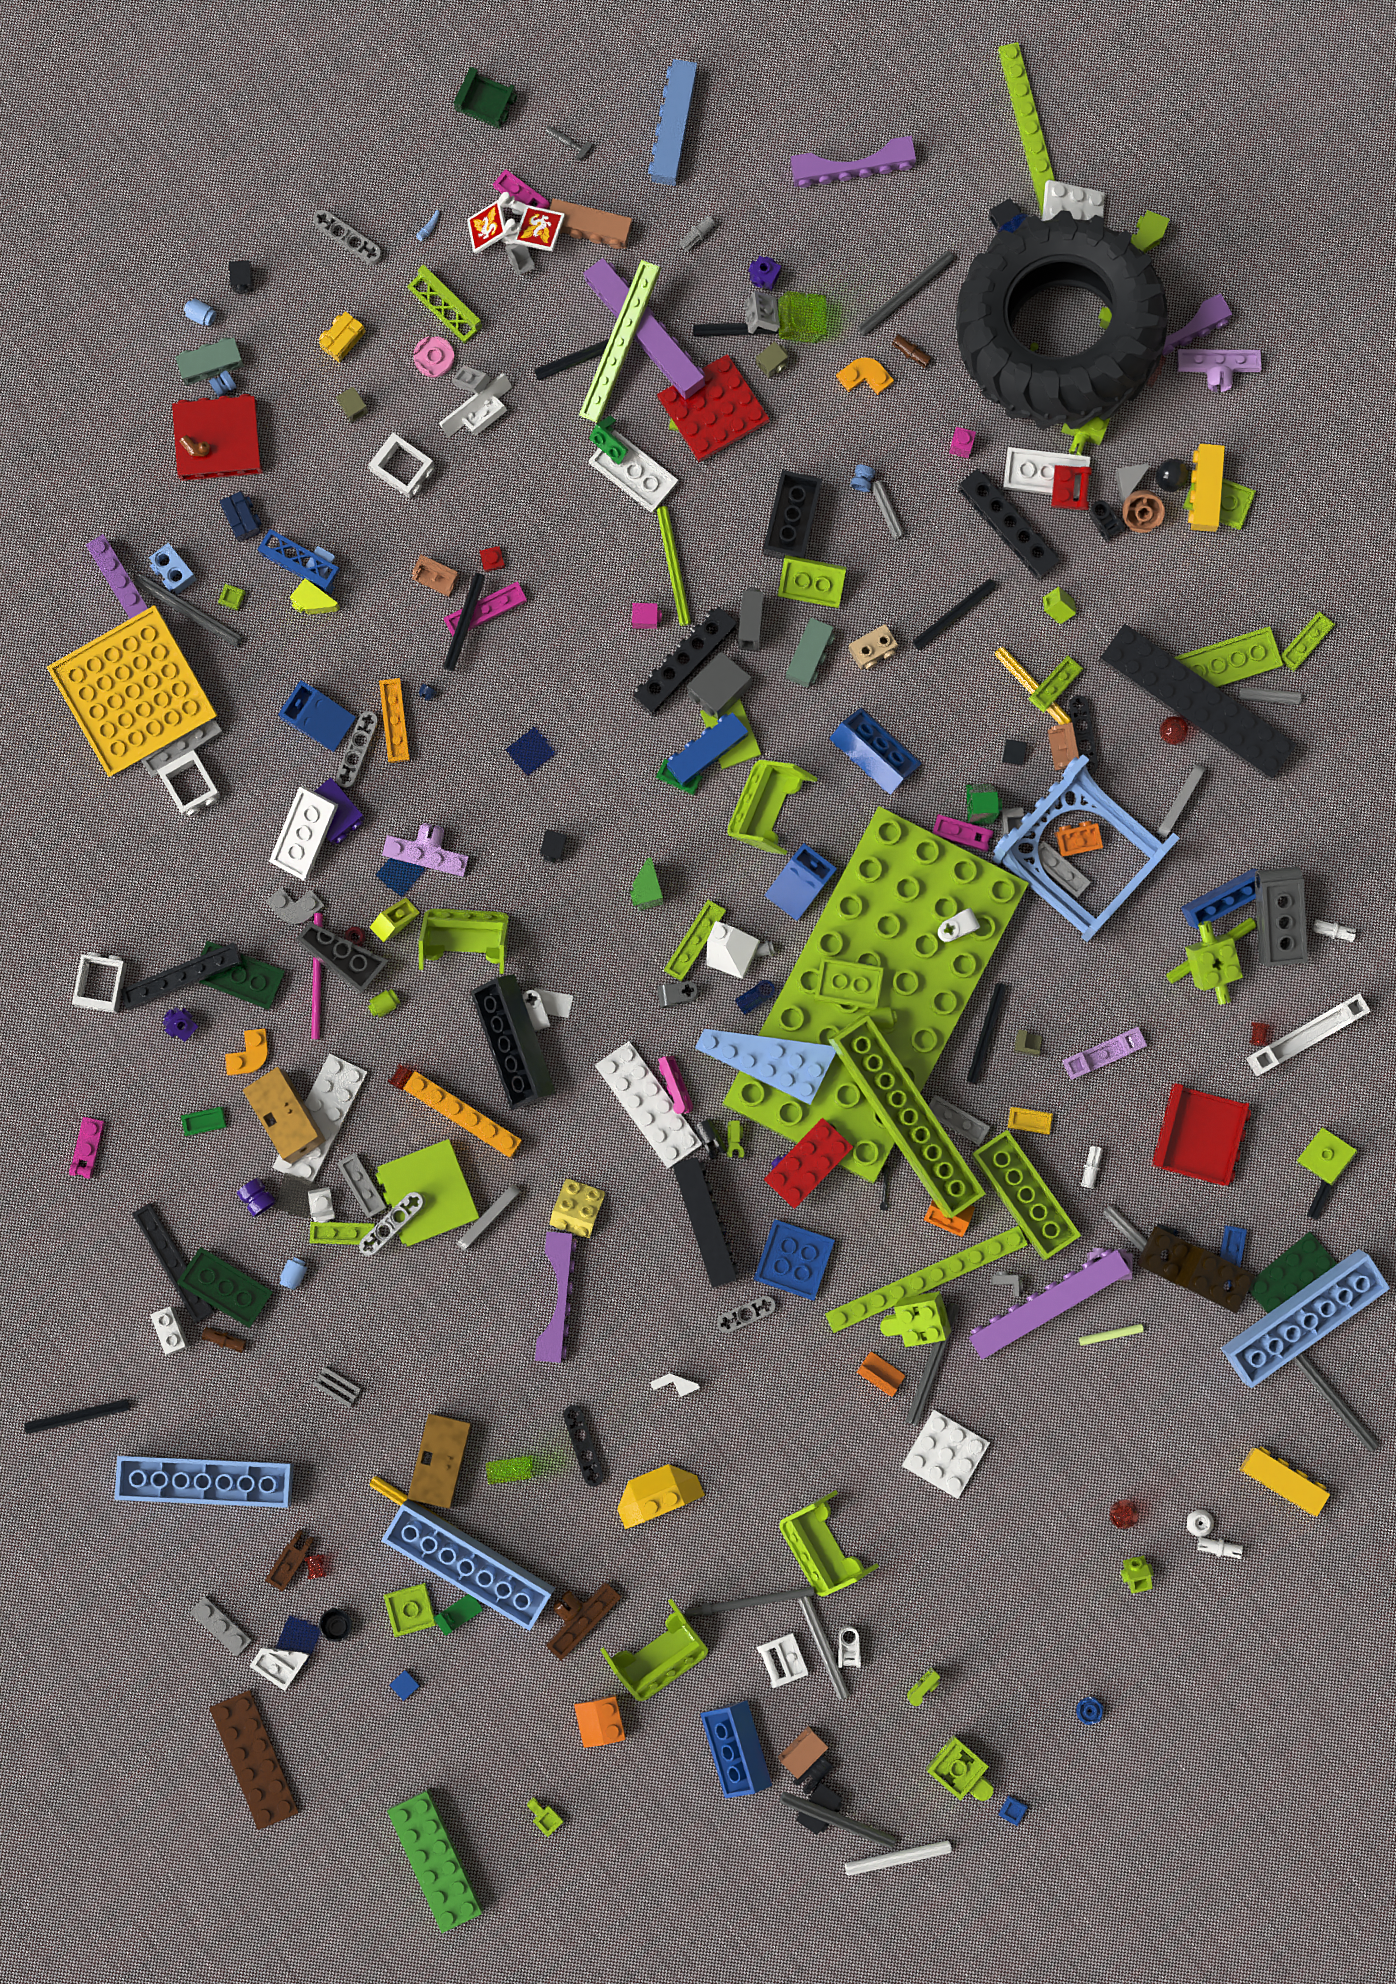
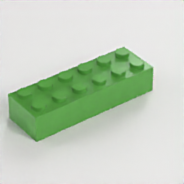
[387,1788,484,1933]

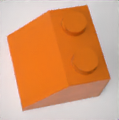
[574,1694,626,1748]

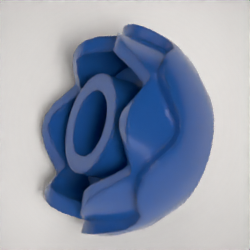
[1076,1697,1104,1725]

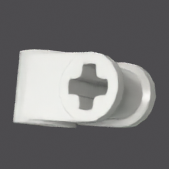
[938,908,980,942]
[522,990,550,1031]
[838,1625,861,1668]

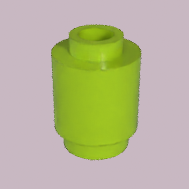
[367,989,400,1018]
[865,1006,897,1030]

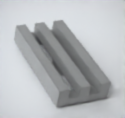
[313,1367,361,1408]

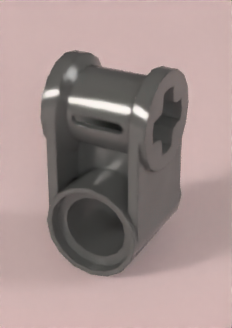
[657,981,698,1008]

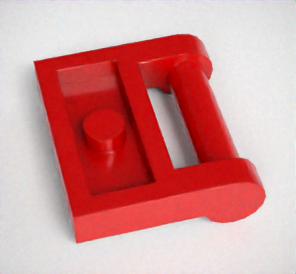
[1051,465,1092,510]

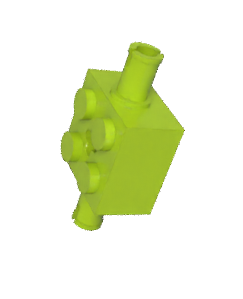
[1061,416,1110,456]
[1185,921,1243,1005]

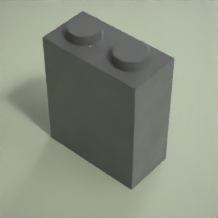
[738,588,763,651]
[687,652,753,719]

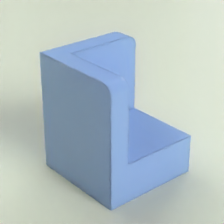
[305,546,335,580]

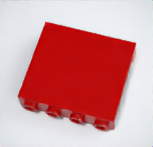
[172,394,263,481]
[1151,1083,1251,1187]

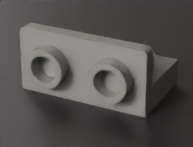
[744,290,780,334]

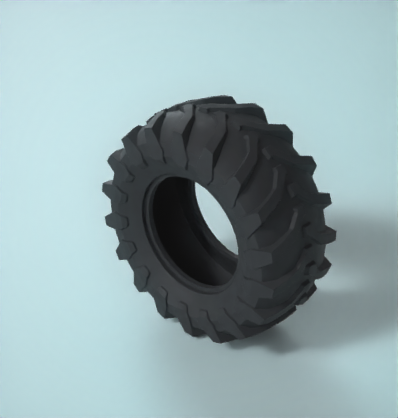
[956,210,1168,430]

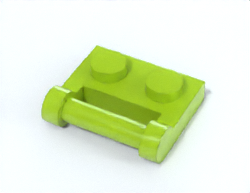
[907,1667,940,1706]

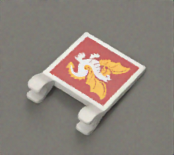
[467,192,521,254]
[502,201,565,252]

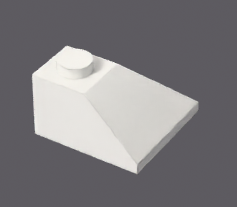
[706,921,760,979]

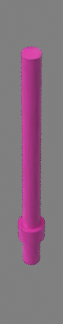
[311,913,323,1040]

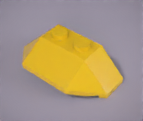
[617,1464,705,1529]

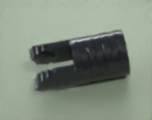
[694,1118,728,1160]
[793,1755,834,1795]

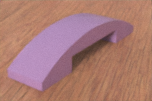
[1062,1027,1147,1080]

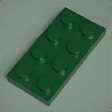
[197,941,286,1011]
[1248,1232,1337,1314]
[177,1247,273,1329]

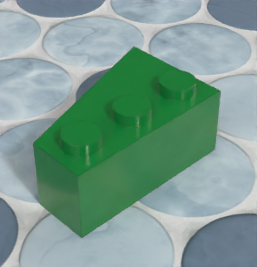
[966,784,1002,825]

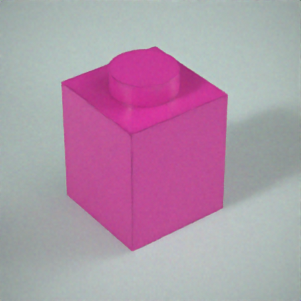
[949,427,976,459]
[632,603,662,629]

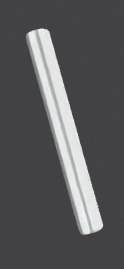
[845,1840,952,1876]

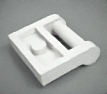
[756,1633,809,1688]

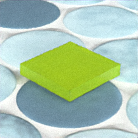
[383,1583,437,1637]

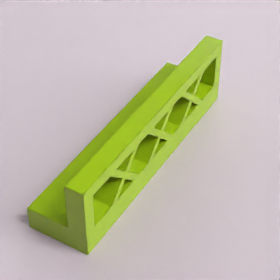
[407,265,482,344]

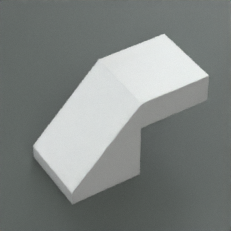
[650,1373,700,1397]

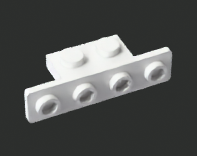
[439,373,512,437]

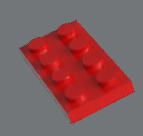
[763,1117,854,1209]

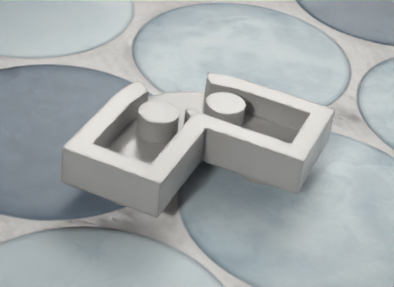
[266,888,325,924]

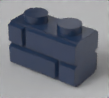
[219,491,262,542]

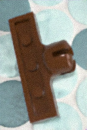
[545,1581,621,1661]

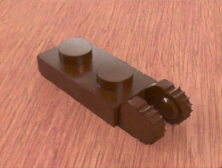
[265,1529,315,1592]

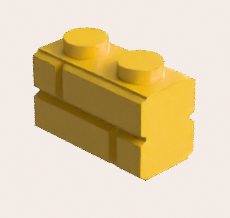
[319,312,366,363]

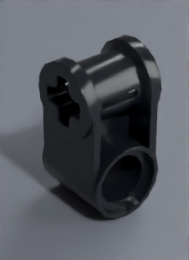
[1089,500,1125,542]

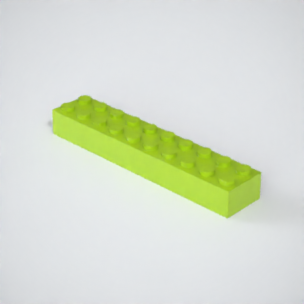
[828,1015,986,1218]

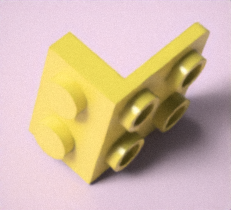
[549,1179,605,1238]

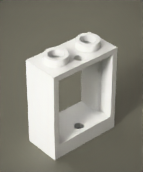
[368,433,435,499]
[157,750,221,817]
[72,952,127,1013]

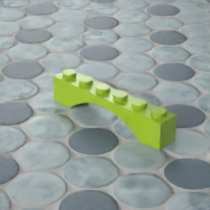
[1098,210,1170,329]

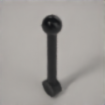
[879,1166,891,1210]

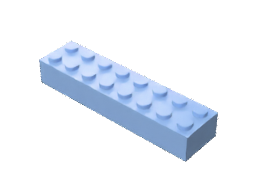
[1221,1249,1390,1388]
[114,1456,294,1508]
[381,1499,555,1631]

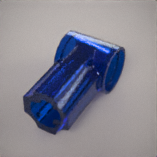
[735,980,776,1015]

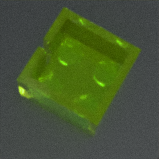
[778,291,827,343]

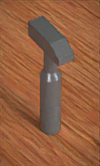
[545,126,592,161]

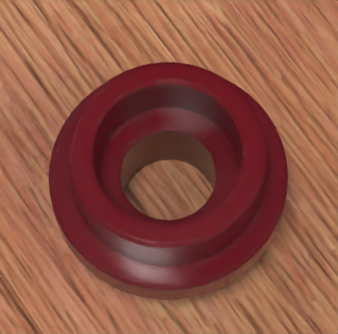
[344,927,366,947]

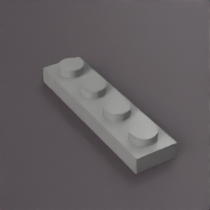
[140,719,223,778]

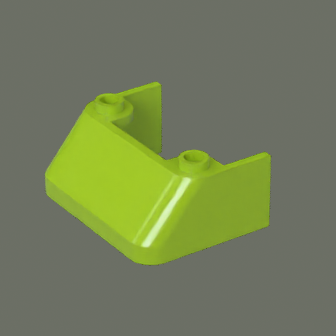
[727,760,818,855]
[419,909,509,974]
[779,1490,879,1597]
[600,1598,708,1701]

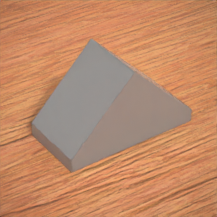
[1115,464,1150,504]

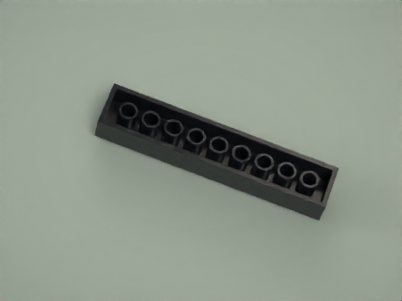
[1098,623,1297,780]

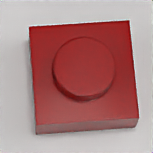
[480,546,505,572]

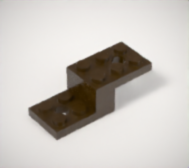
[1136,1226,1255,1314]

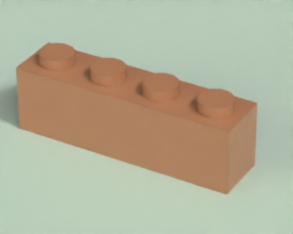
[550,198,632,249]

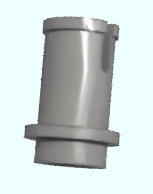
[753,940,775,959]

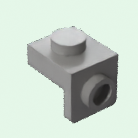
[991,1271,1023,1297]

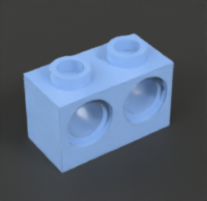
[149,543,197,595]

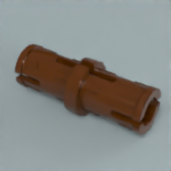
[891,334,932,369]
[201,1326,247,1353]

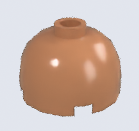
[1123,490,1165,533]

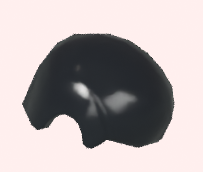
[1155,458,1189,492]
[319,1608,353,1642]

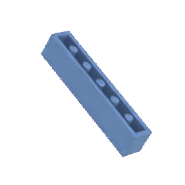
[648,59,697,186]

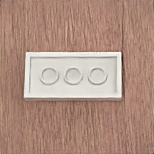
[588,430,679,514]
[1003,447,1090,498]
[269,786,338,880]

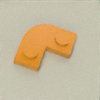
[836,358,894,395]
[225,1029,268,1076]

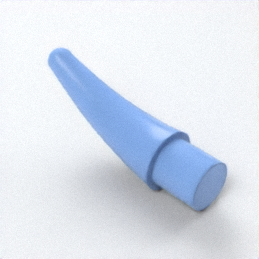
[416,210,440,241]

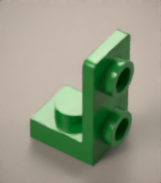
[589,415,629,465]
[434,1594,483,1636]

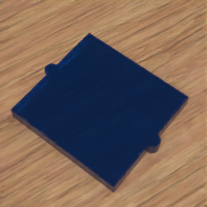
[505,727,555,776]
[375,858,425,898]
[275,1615,321,1665]

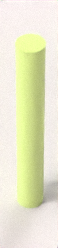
[1079,1324,1143,1346]

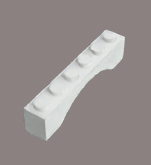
[1246,993,1371,1077]

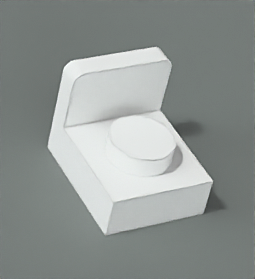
[308,1187,335,1223]

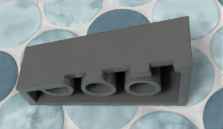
[294,922,389,995]

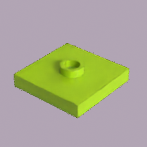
[1297,1127,1358,1186]

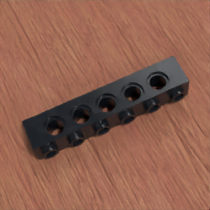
[957,468,1060,581]
[633,606,737,717]

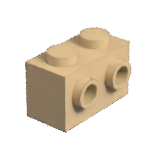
[848,624,898,670]

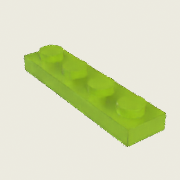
[664,899,726,982]

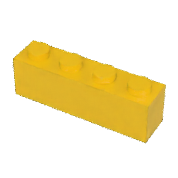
[1188,444,1225,532]
[1239,1446,1330,1517]

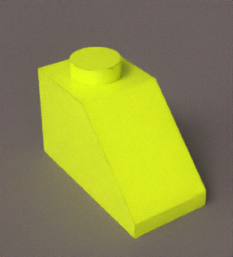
[290,578,340,615]
[370,898,420,943]

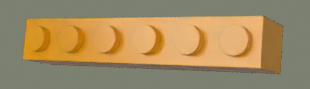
[403,1071,523,1160]

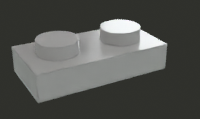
[451,365,491,395]

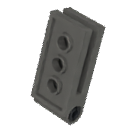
[1255,866,1308,967]

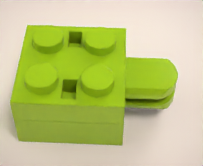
[880,1291,951,1347]
[925,1735,993,1801]

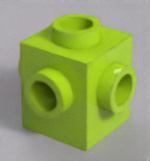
[1121,1555,1154,1594]

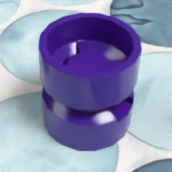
[236,1177,276,1218]

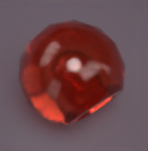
[1159,716,1189,745]
[1109,1499,1139,1529]

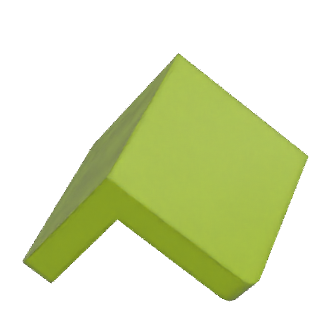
[1043,587,1076,624]

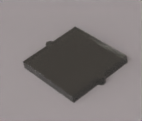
[274,1173,319,1219]

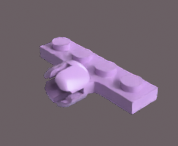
[1177,349,1261,392]
[382,823,469,877]

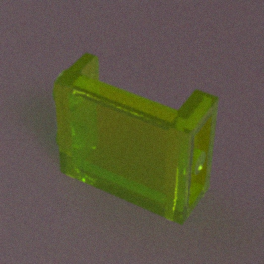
[486,1456,534,1485]

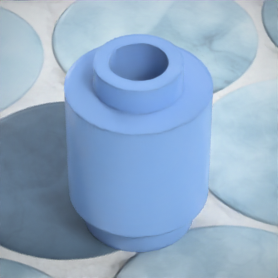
[184,298,216,326]
[279,1257,307,1290]

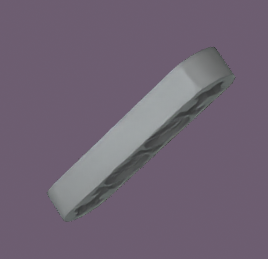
[313,210,382,265]
[336,711,378,789]
[1157,763,1206,838]
[457,1184,521,1252]
[359,1192,426,1256]

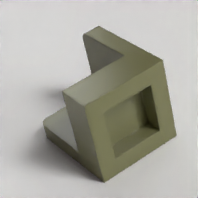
[336,387,368,423]
[1013,1029,1042,1057]

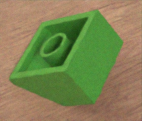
[630,857,663,911]

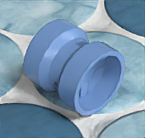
[209,370,237,397]
[850,465,876,492]

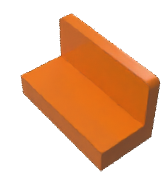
[924,1199,975,1237]
[856,1352,905,1397]

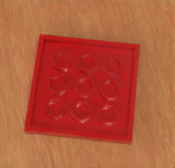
[657,354,770,463]

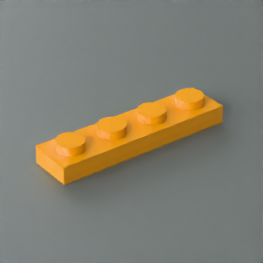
[379,678,410,763]

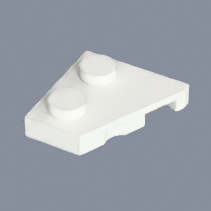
[250,1647,309,1691]

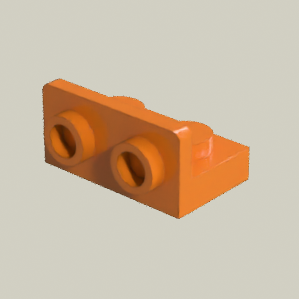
[1054,821,1103,857]

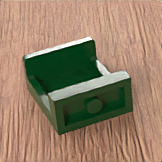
[454,67,518,129]

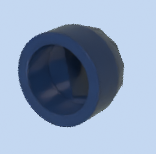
[419,683,437,701]

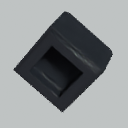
[1002,739,1027,766]

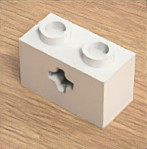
[150,1307,189,1355]

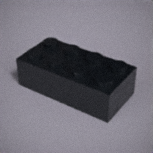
[763,470,822,560]

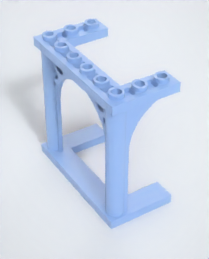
[992,755,1179,942]

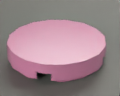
[414,336,455,378]

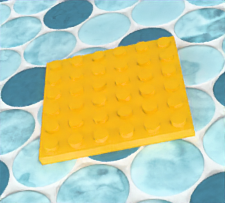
[47,605,218,777]

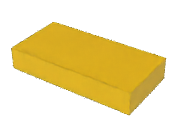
[1007,1107,1053,1135]

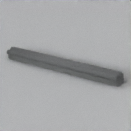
[858,251,954,336]
[134,574,242,647]
[906,1303,960,1426]
[1292,1352,1379,1452]
[779,1792,896,1849]

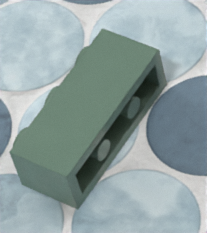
[175,337,244,385]
[785,618,835,688]

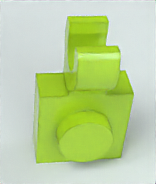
[727,1121,744,1158]
[527,1797,564,1837]

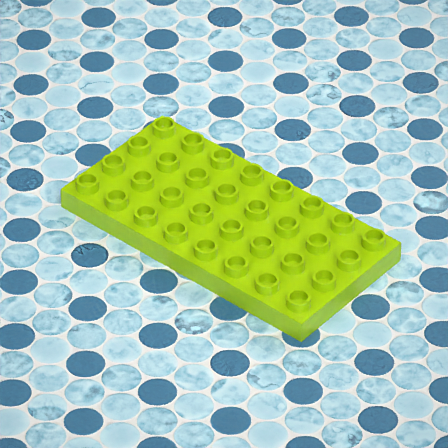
[722,806,1029,1184]

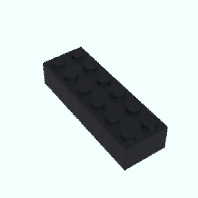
[470,974,556,1111]
[673,1157,740,1289]

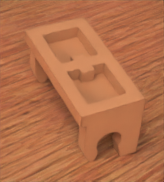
[412,554,459,597]
[1048,723,1079,771]
[778,1726,828,1779]

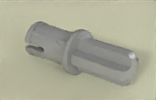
[679,215,716,251]

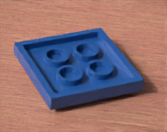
[753,1219,835,1301]

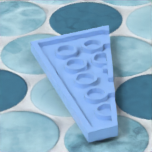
[695,1029,836,1105]

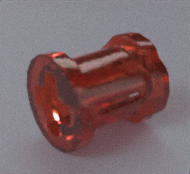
[1249,1022,1270,1046]
[387,1064,413,1091]
[304,1554,327,1579]

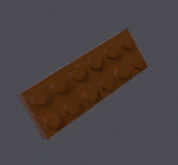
[209,1690,299,1830]

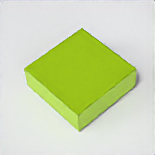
[218,584,246,611]

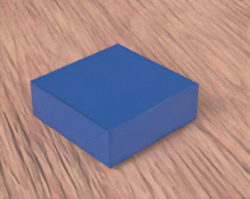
[389,1669,420,1701]
[998,1795,1028,1826]

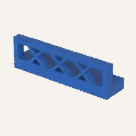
[257,529,340,595]

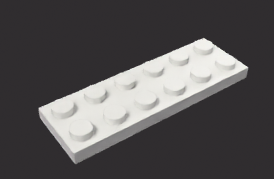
[595,1041,702,1169]
[272,1053,368,1186]

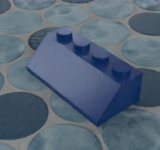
[829,708,922,795]
[700,1700,772,1799]

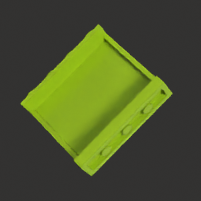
[376,1139,480,1248]

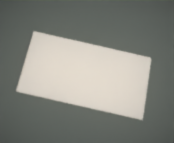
[531,988,573,1018]

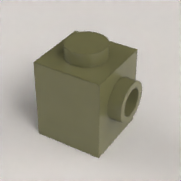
[756,341,788,378]

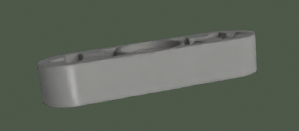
[717,1296,775,1333]

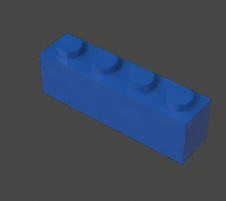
[667,712,748,787]
[1181,868,1257,930]

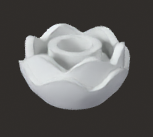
[1187,1509,1214,1537]

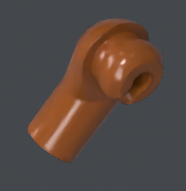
[180,435,210,456]

